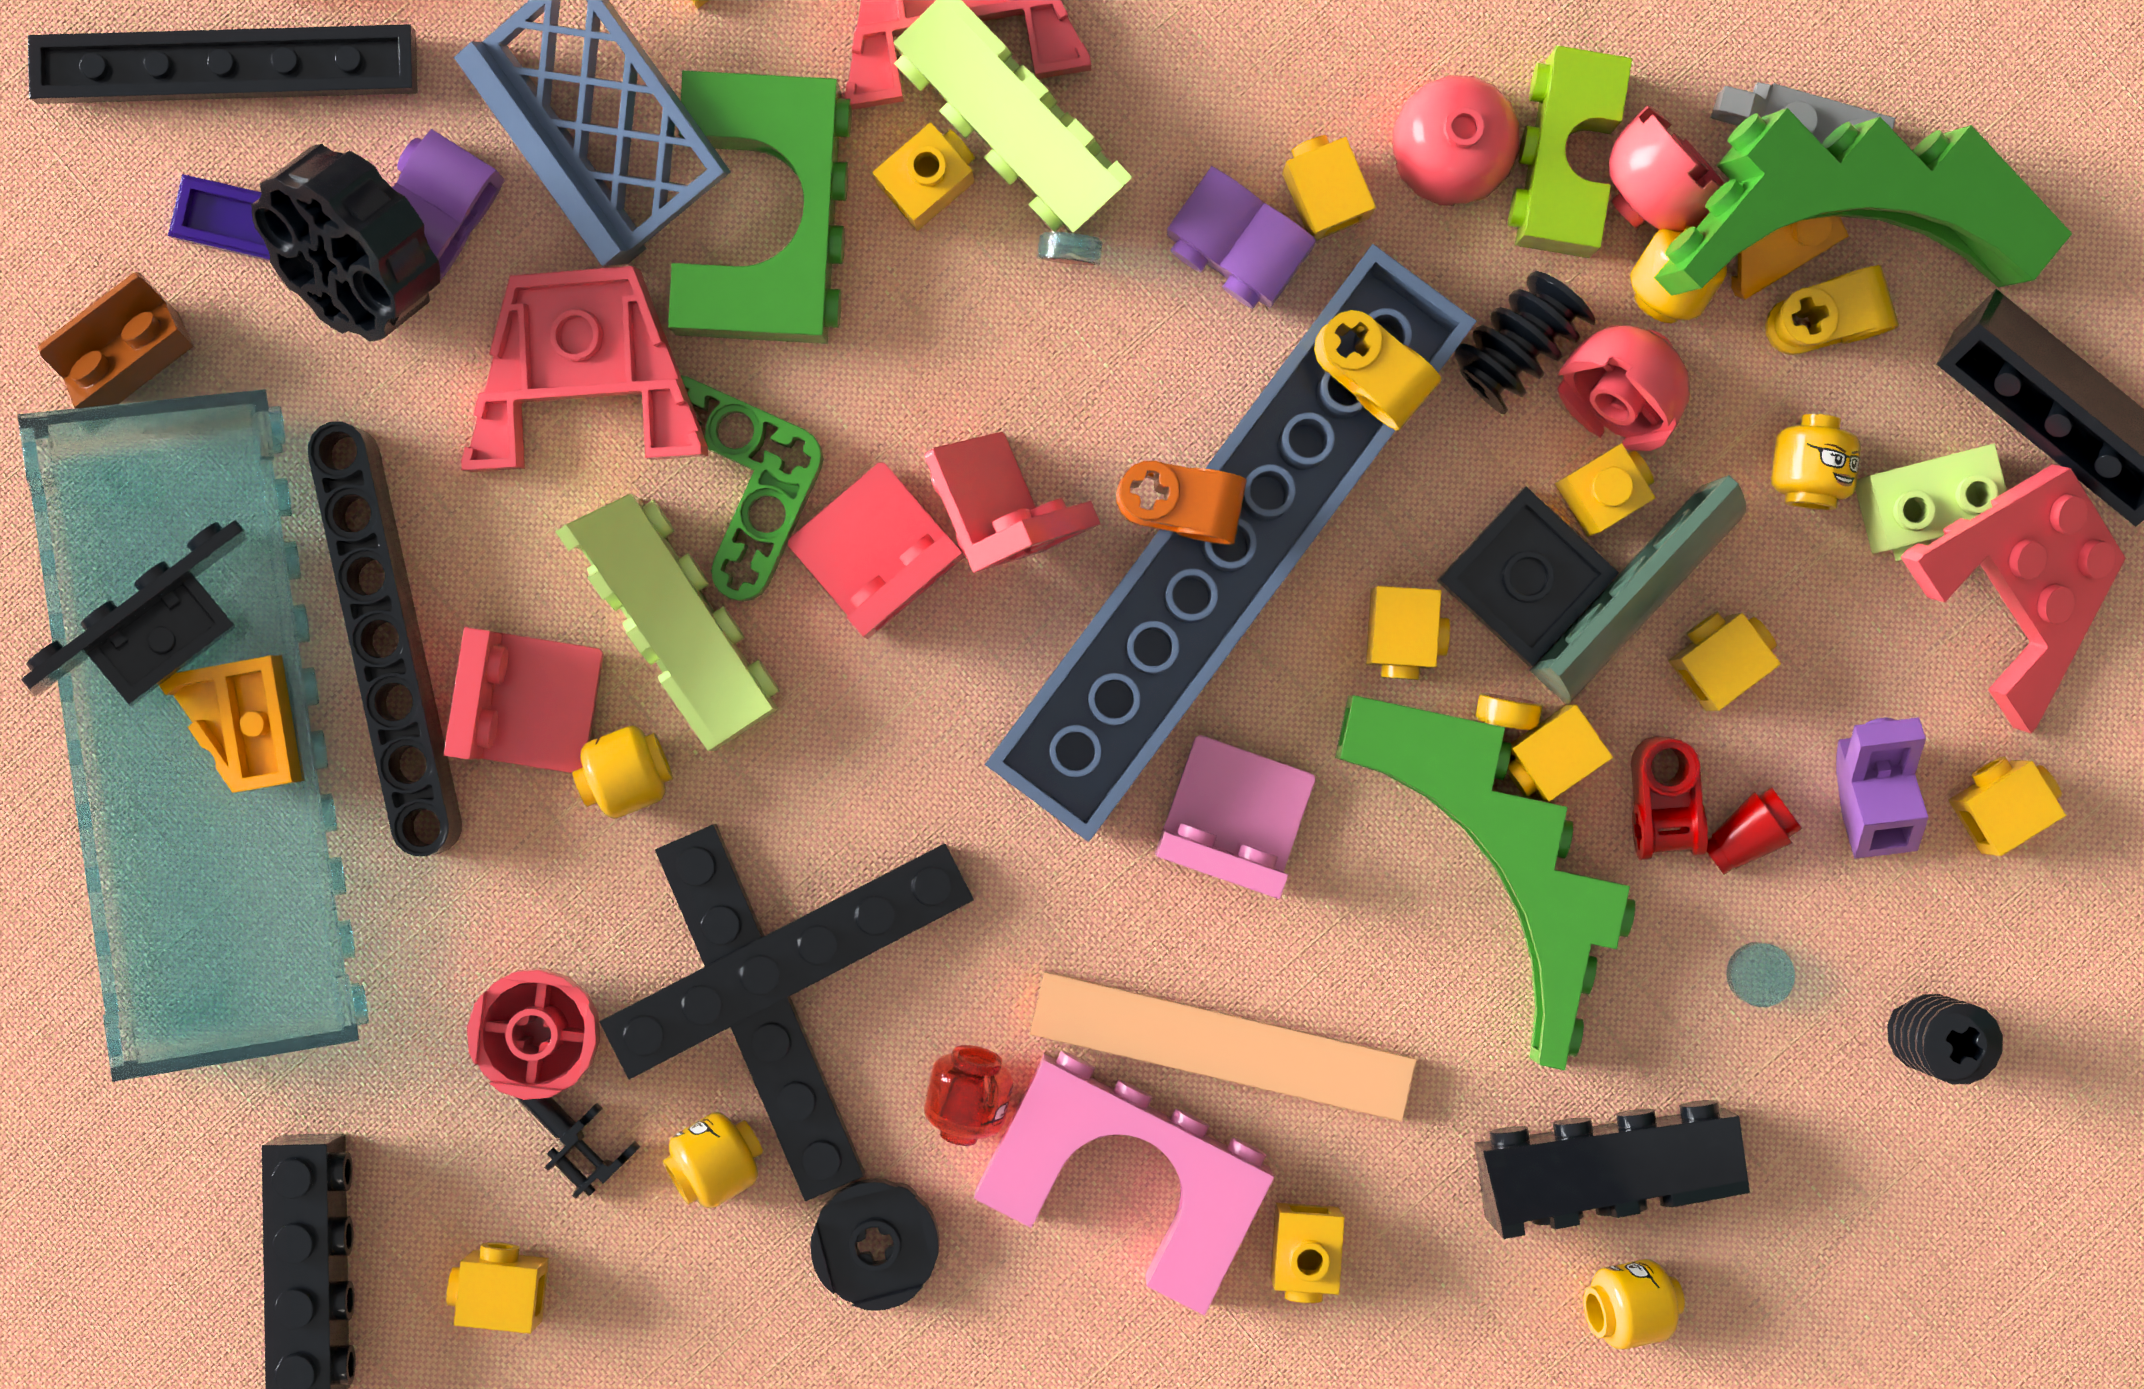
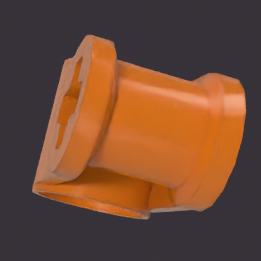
[1116,461,1247,545]

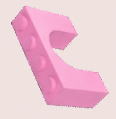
[974,1051,1274,1316]

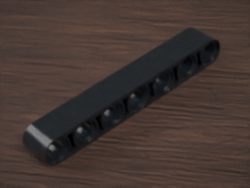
[308,422,462,856]

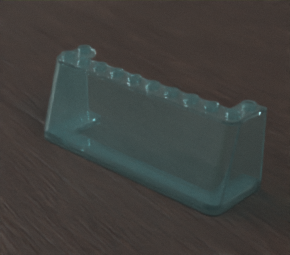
[17,389,369,1082]

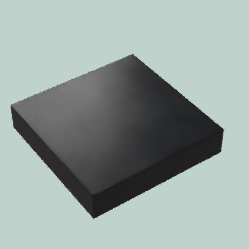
[1437,487,1619,667]

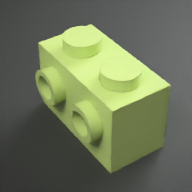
[1855,443,2007,561]

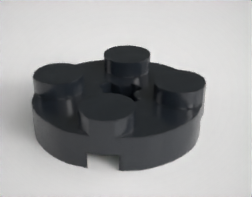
[810,1178,940,1311]

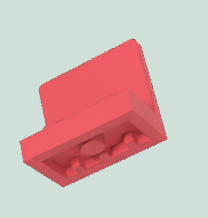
[924,432,1101,573]
[788,462,964,639]
[444,627,604,773]

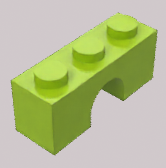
[1508,45,1633,258]

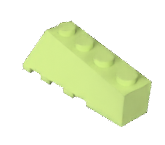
[893,0,1132,233]
[555,494,779,751]

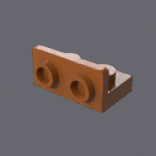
[38,272,194,425]

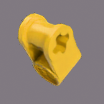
[1765,265,1899,355]
[1314,310,1442,431]

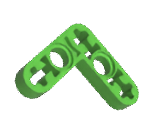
[681,375,824,602]

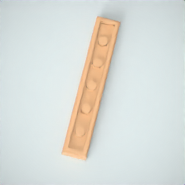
[1030,971,1417,1122]

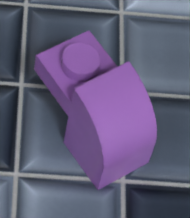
[1836,717,1929,859]

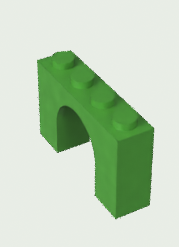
[668,70,852,344]

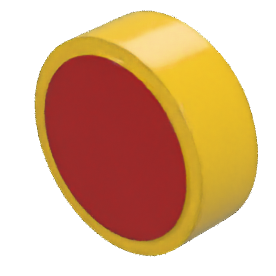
[1475,693,1543,730]

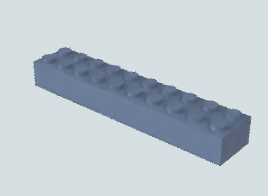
[984,244,1477,842]

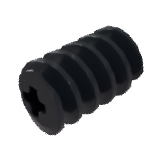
[1455,271,1595,414]
[1887,994,2003,1084]

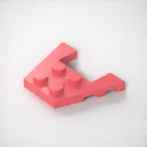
[844,0,1091,110]
[461,266,708,472]
[1901,464,2126,733]

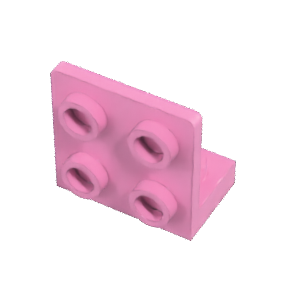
[1155,735,1315,899]

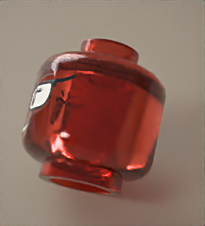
[923,1045,1013,1146]

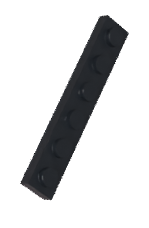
[28,24,418,104]
[655,824,865,1201]
[599,844,974,1080]

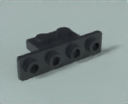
[21,520,245,707]

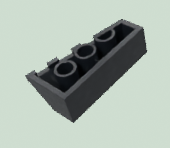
[1474,1100,1750,1239]

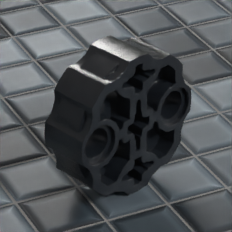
[251,144,441,342]

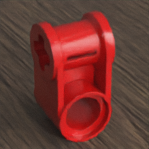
[1631,736,1708,860]

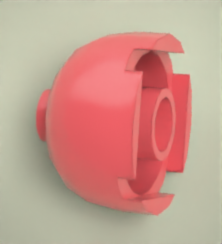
[1392,75,1519,206]
[1609,105,1725,232]
[1557,326,1690,451]
[467,968,600,1100]

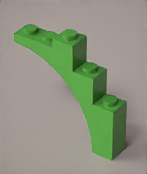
[1654,108,2072,296]
[1335,695,1635,1070]

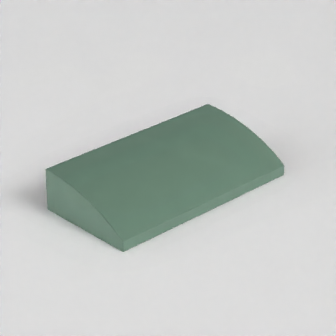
[1529,475,1746,705]

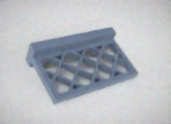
[454,0,731,266]

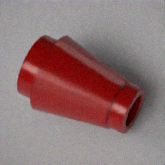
[1707,787,1802,875]

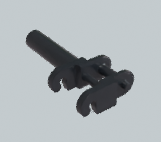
[517,1097,640,1199]

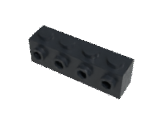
[1936,289,2144,527]
[262,1134,356,1389]

